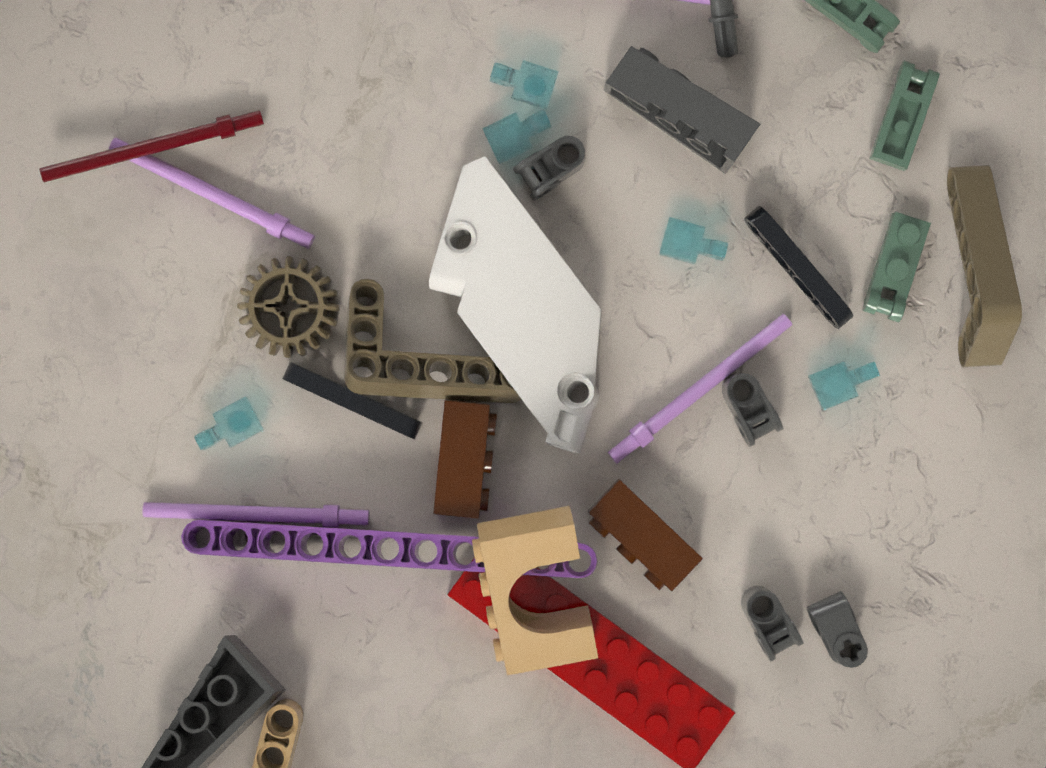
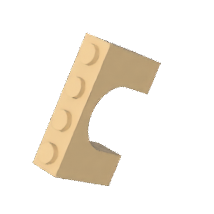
[472,506,598,676]

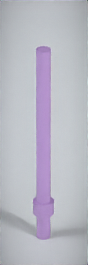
[109,138,315,249]
[608,314,792,464]
[143,502,369,528]

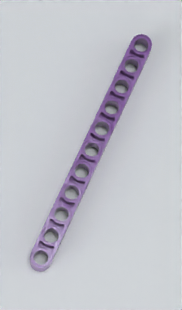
[181,520,598,578]

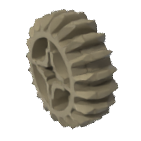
[237,256,340,358]

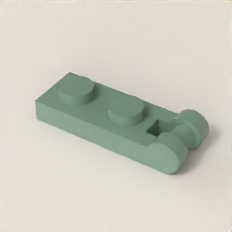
[805,0,900,53]
[869,61,940,171]
[862,212,931,323]

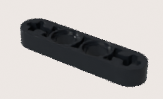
[744,206,854,329]
[282,362,423,439]

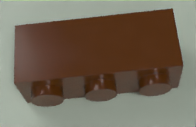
[433,401,497,519]
[587,479,703,592]

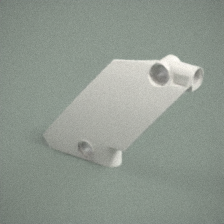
[429,156,602,453]

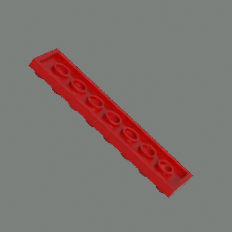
[447,557,735,768]

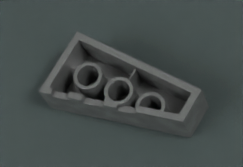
[604,46,761,174]
[141,635,286,768]

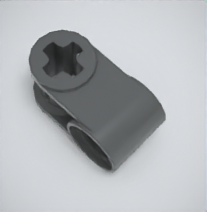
[513,136,585,201]
[722,373,784,447]
[741,586,804,662]
[806,591,868,668]

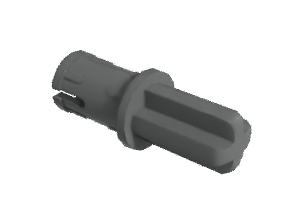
[708,0,738,57]

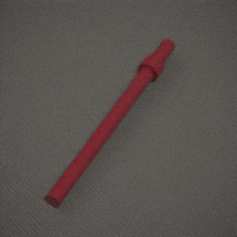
[39,110,264,183]

